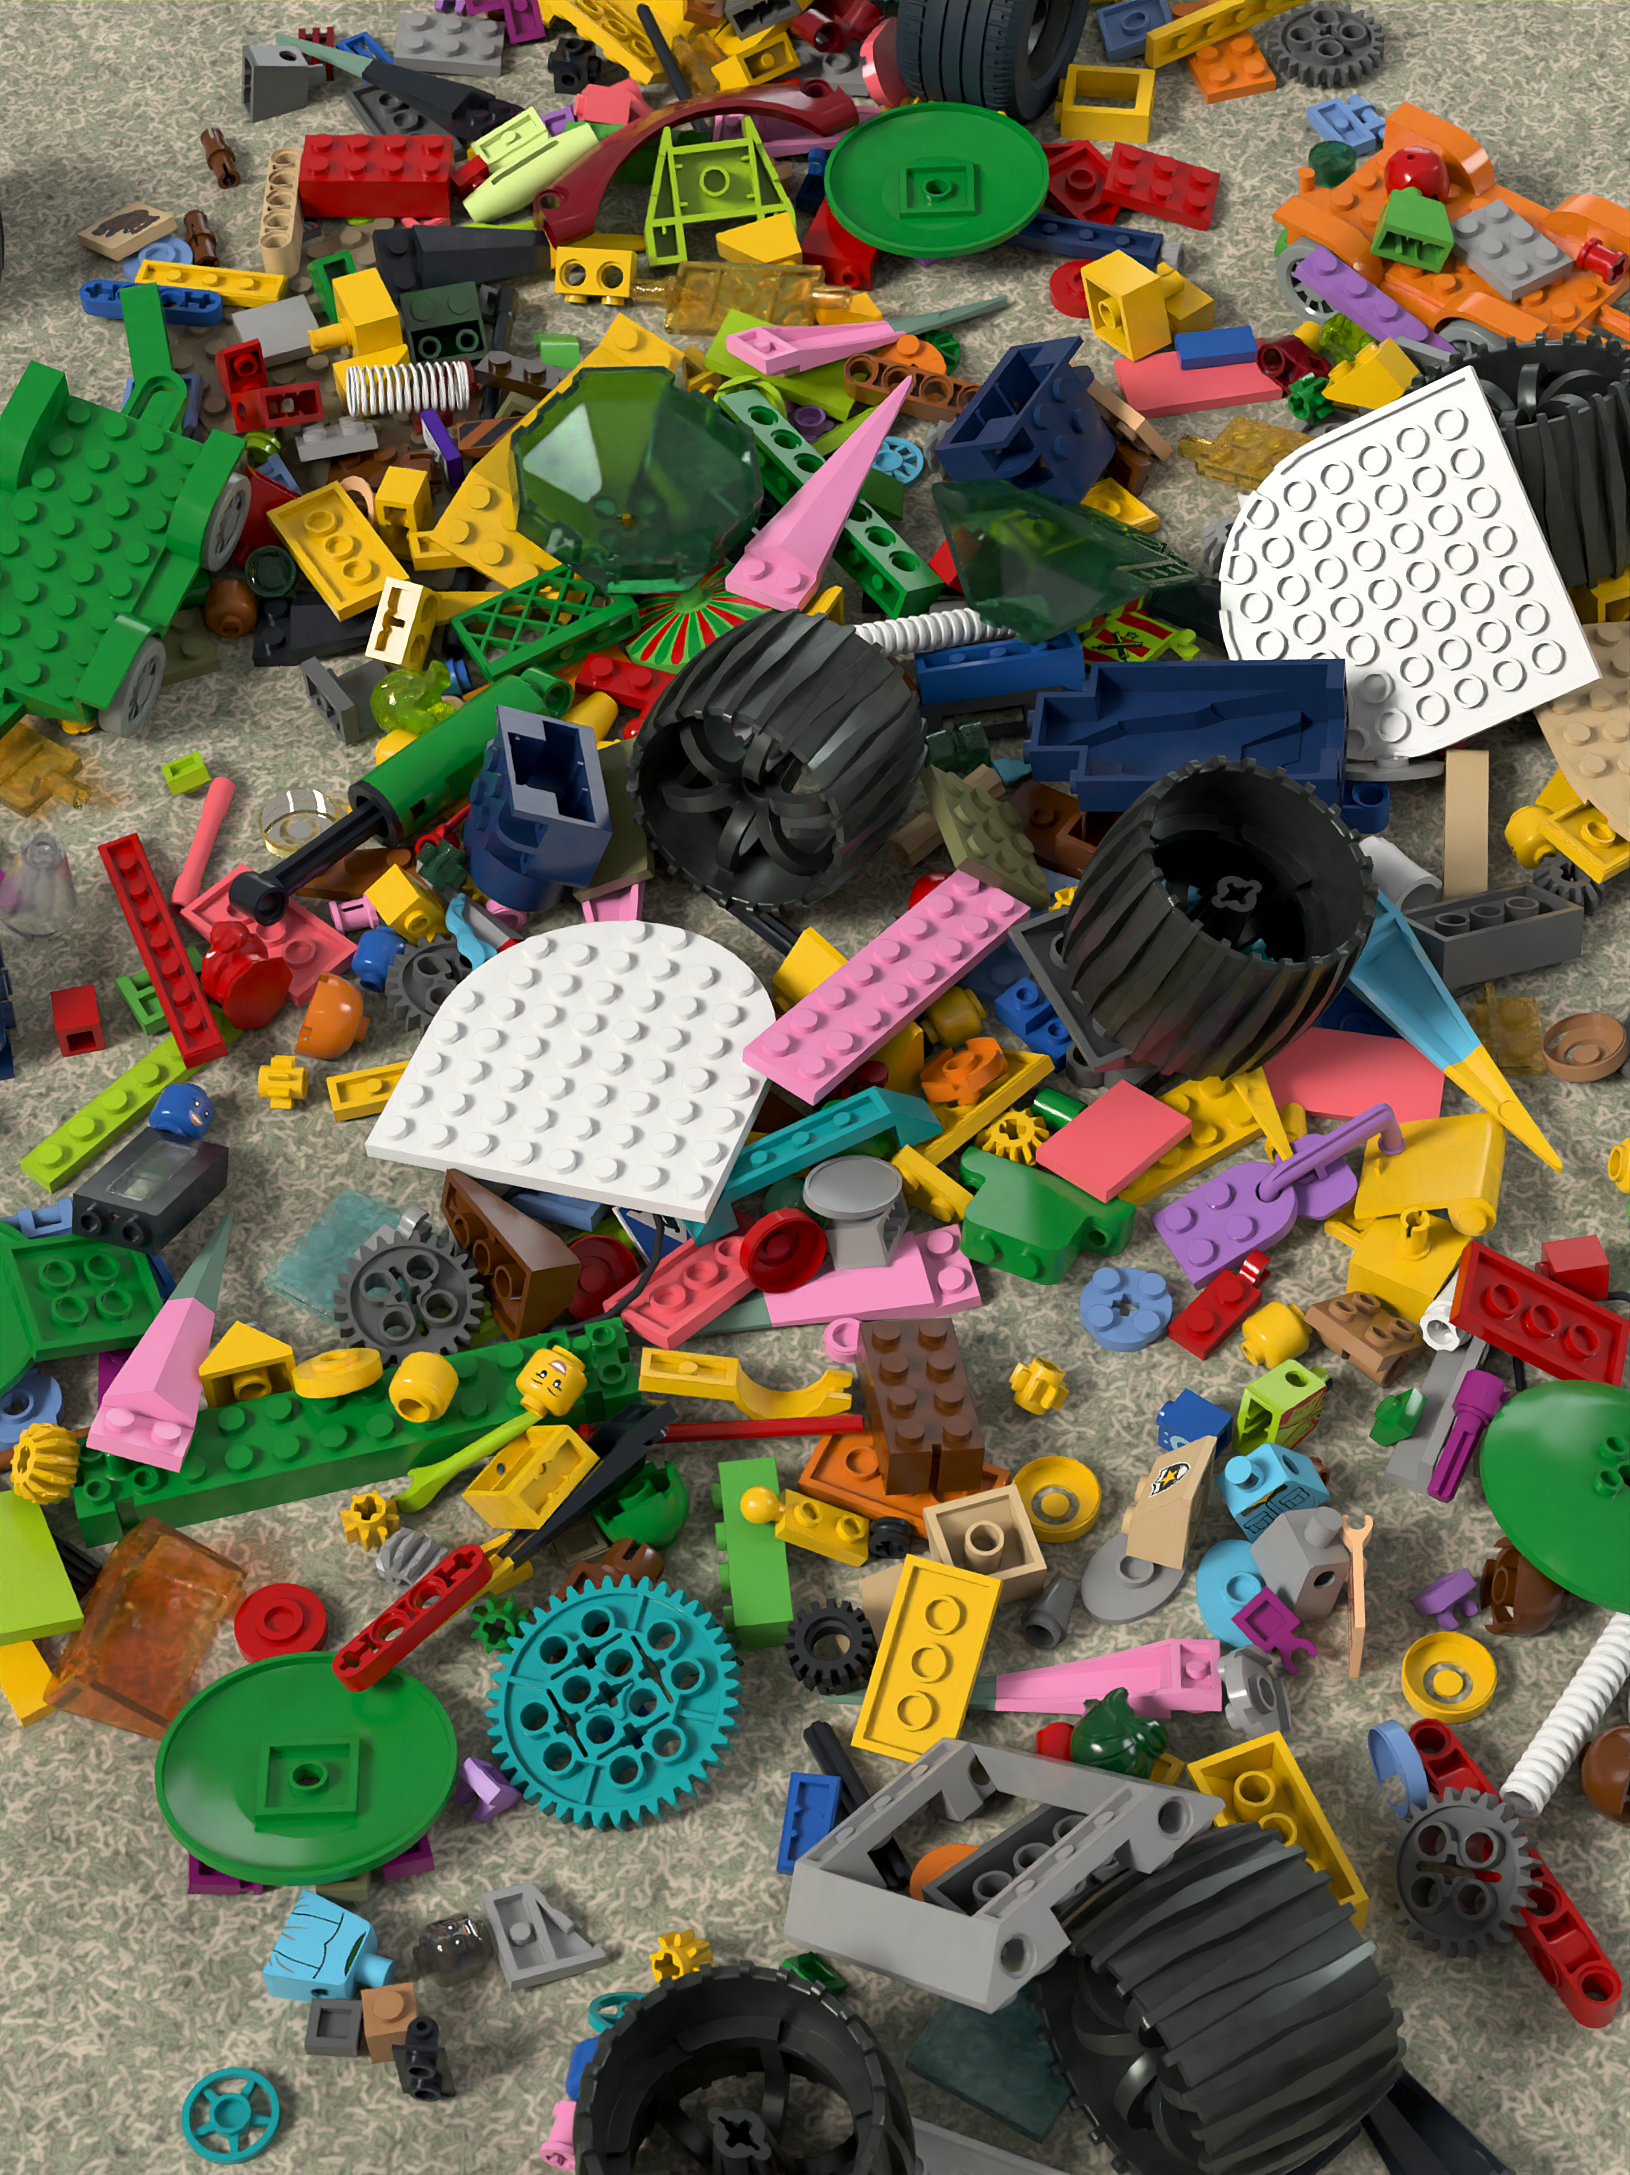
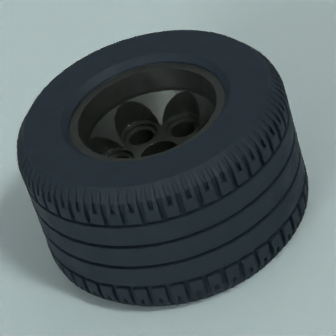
[896,0,1090,126]

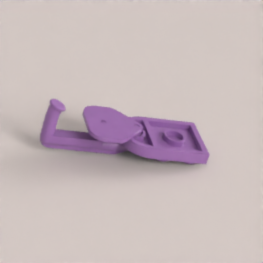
[1150,1103,1405,1291]

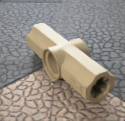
[887,764,1006,869]

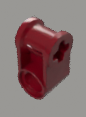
[1256,335,1333,395]

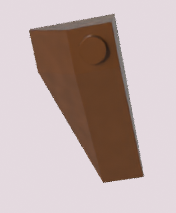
[440,1168,581,1341]

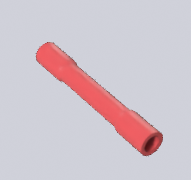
[168,777,236,917]

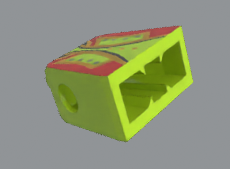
[1231,1359,1333,1457]

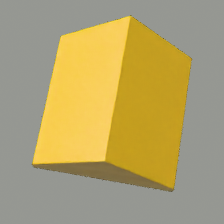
[198,1320,296,1409]

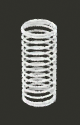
[346,361,469,417]

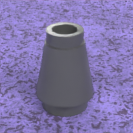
[1021,1577,1077,1649]

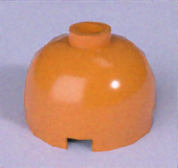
[294,970,370,1060]

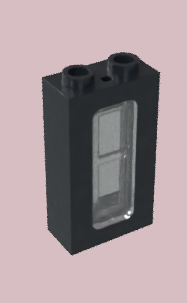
[72,1126,229,1256]

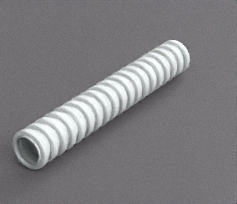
[843,597,1049,657]
[1499,1612,1630,1818]

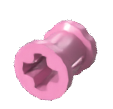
[328,893,380,936]
[538,2100,577,2172]

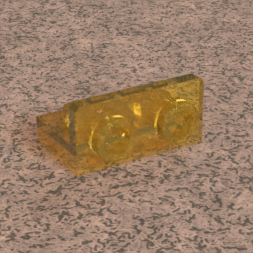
[1474,983,1544,1076]

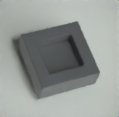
[304,1997,364,2058]

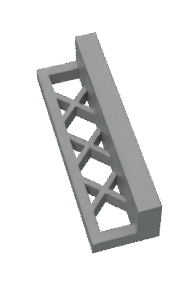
[1384,1336,1492,1496]

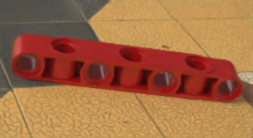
[1408,1718,1622,2029]

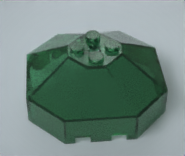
[507,366,764,595]

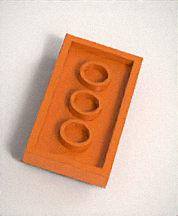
[1169,0,1276,105]
[797,1411,1011,1540]

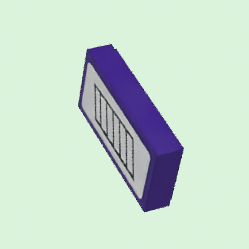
[420,408,465,489]

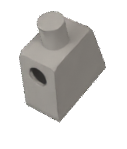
[1249,1506,1351,1622]

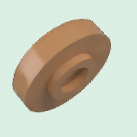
[1541,1012,1629,1082]

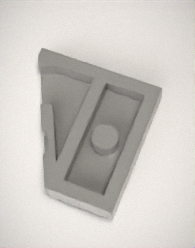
[479,1882,606,1992]

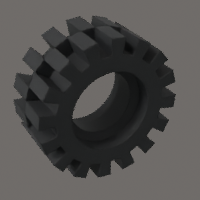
[784,1598,878,1696]

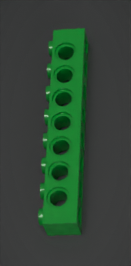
[709,389,944,620]

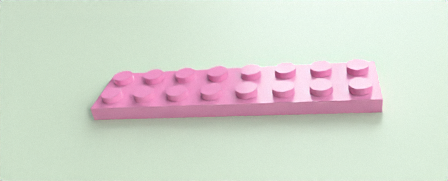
[742,870,1031,1106]

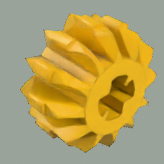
[974,1104,1051,1169]
[9,1422,81,1505]

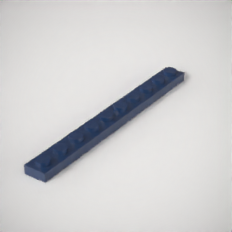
[796,174,1164,270]

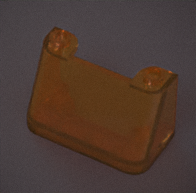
[43,1514,249,1742]

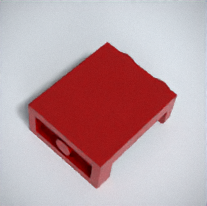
[799,197,882,292]

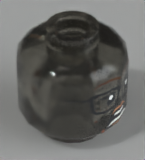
[412,1912,493,1988]

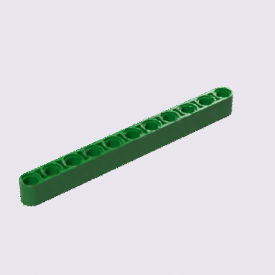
[119,282,212,611]

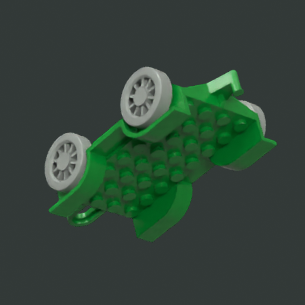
[0,360,251,740]

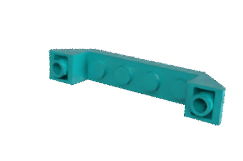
[681,1086,944,1247]

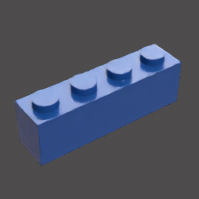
[914,630,1085,717]

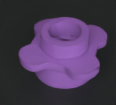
[788,405,833,443]

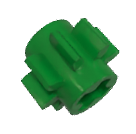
[1288,372,1335,425]
[470,1592,531,1654]

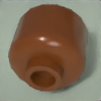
[205,579,257,638]

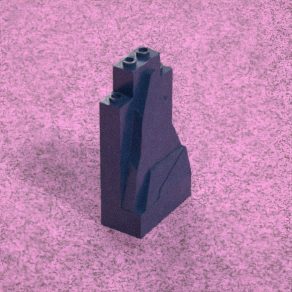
[1023,659,1350,820]

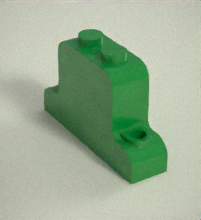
[958,1146,1137,1285]

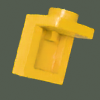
[681,345,722,413]

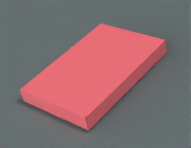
[1035,1079,1193,1204]

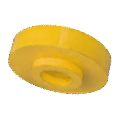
[291,1348,384,1398]
[1012,1456,1101,1543]
[1401,1632,1497,1724]

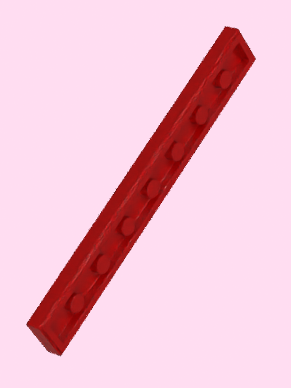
[97,833,229,1070]

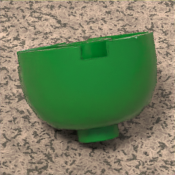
[591,1461,690,1552]

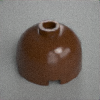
[1480,1536,1569,1637]
[1578,1723,1630,1829]

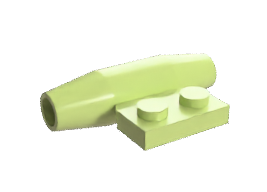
[462,106,600,224]

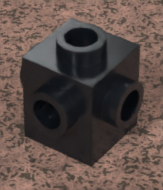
[548,37,602,95]

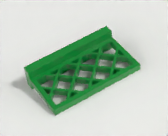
[449,549,641,686]

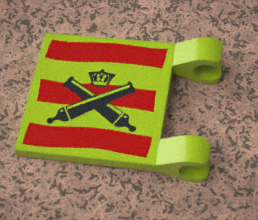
[1081,607,1201,670]

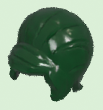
[1070,1687,1169,1780]

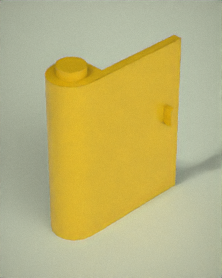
[1354,1112,1508,1236]

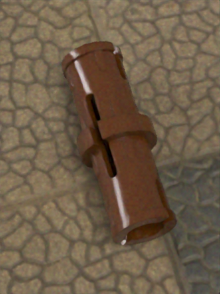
[200,127,241,190]
[183,209,220,268]

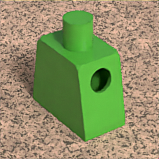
[1370,187,1454,273]

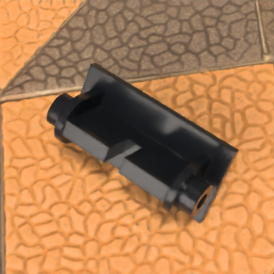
[392,2016,456,2102]

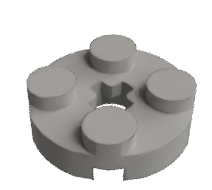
[1217,1644,1292,1740]

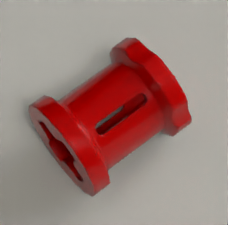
[1576,237,1629,286]

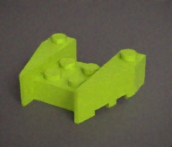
[643,116,798,269]

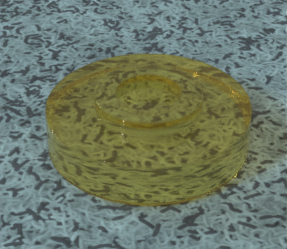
[259,789,339,858]

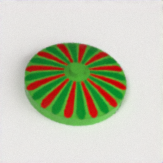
[623,564,781,675]

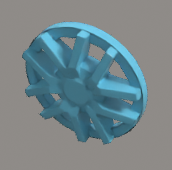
[871,436,924,488]

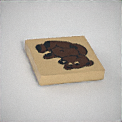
[77,201,178,261]

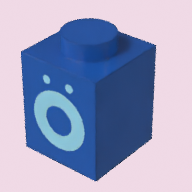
[1156,1388,1233,1462]

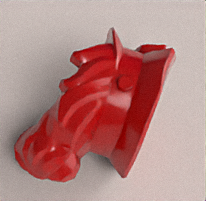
[200,921,293,1030]

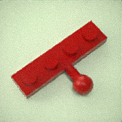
[575,652,736,740]

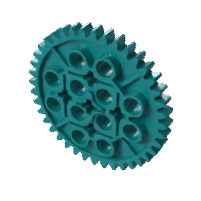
[485,1574,744,1832]

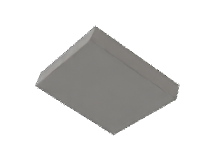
[231,294,325,368]

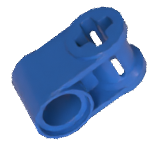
[1342,780,1390,834]

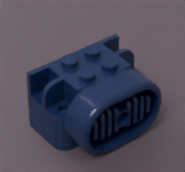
[934,336,1116,523]
[462,704,613,912]

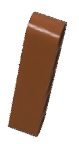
[843,353,982,423]

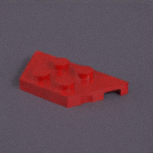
[1041,140,1124,226]

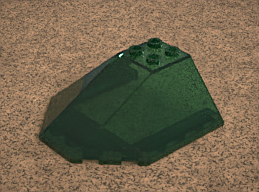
[931,477,1205,646]

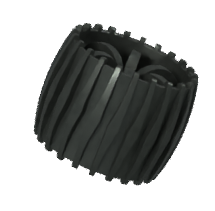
[1403,332,1630,592]
[625,608,928,917]
[1061,755,1379,1081]
[1025,1821,1407,2175]
[572,1960,916,2175]

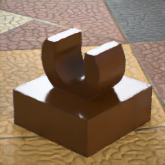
[1103,443,1155,498]

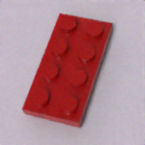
[1448,1240,1630,1387]

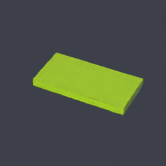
[702,308,869,422]
[0,1490,84,1646]

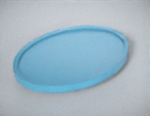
[1196,1539,1266,1650]

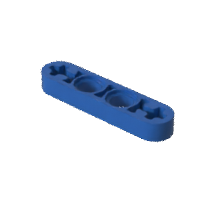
[79,279,224,327]

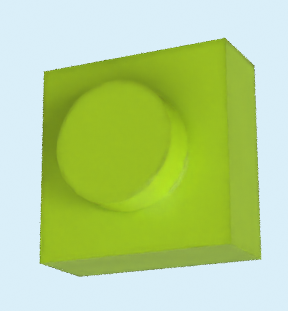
[160,750,211,797]

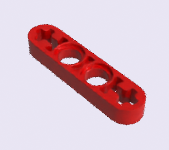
[332,1544,493,1692]

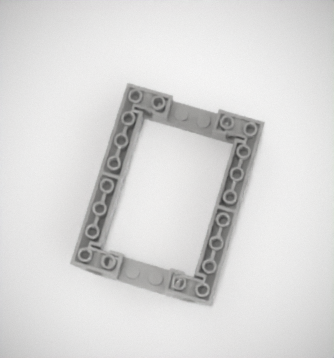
[783,1737,1226,2014]

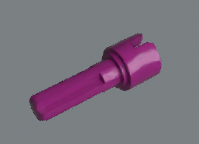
[1427,1370,1511,1503]

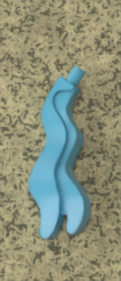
[445,893,498,972]

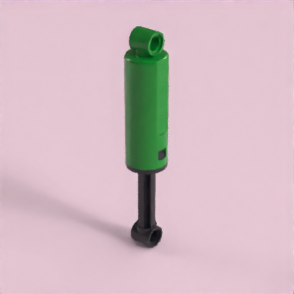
[228,667,574,926]

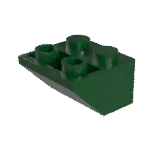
[398,281,489,370]

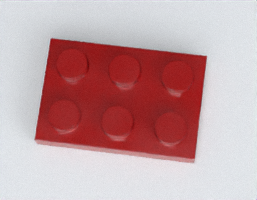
[1100,141,1221,231]

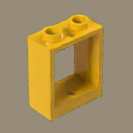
[1054,64,1156,144]
[461,1425,600,1530]

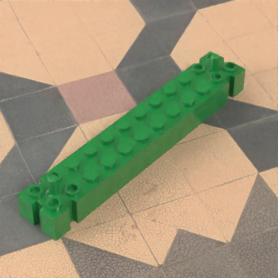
[73,1317,642,1549]

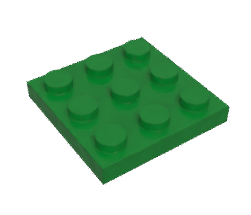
[0,1234,164,1362]

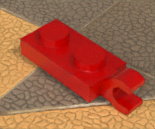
[1167,1249,1271,1361]

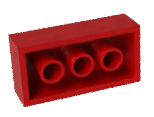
[298,133,456,218]

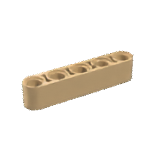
[259,147,304,279]
[1441,748,1489,902]

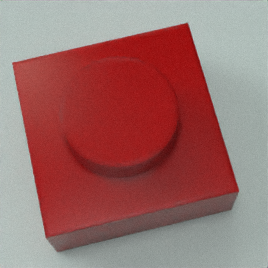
[450,154,490,202]

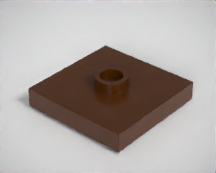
[1007,777,1079,873]

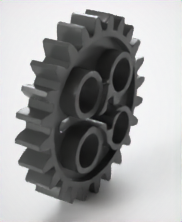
[1267,1,1385,88]
[385,933,473,1040]
[333,1230,484,1370]
[1379,1787,1543,1958]

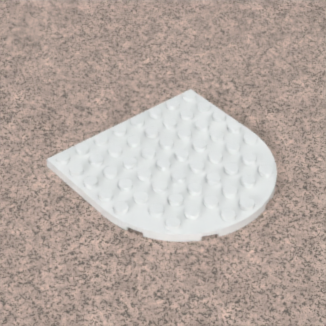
[1219,365,1603,761]
[365,920,776,1224]

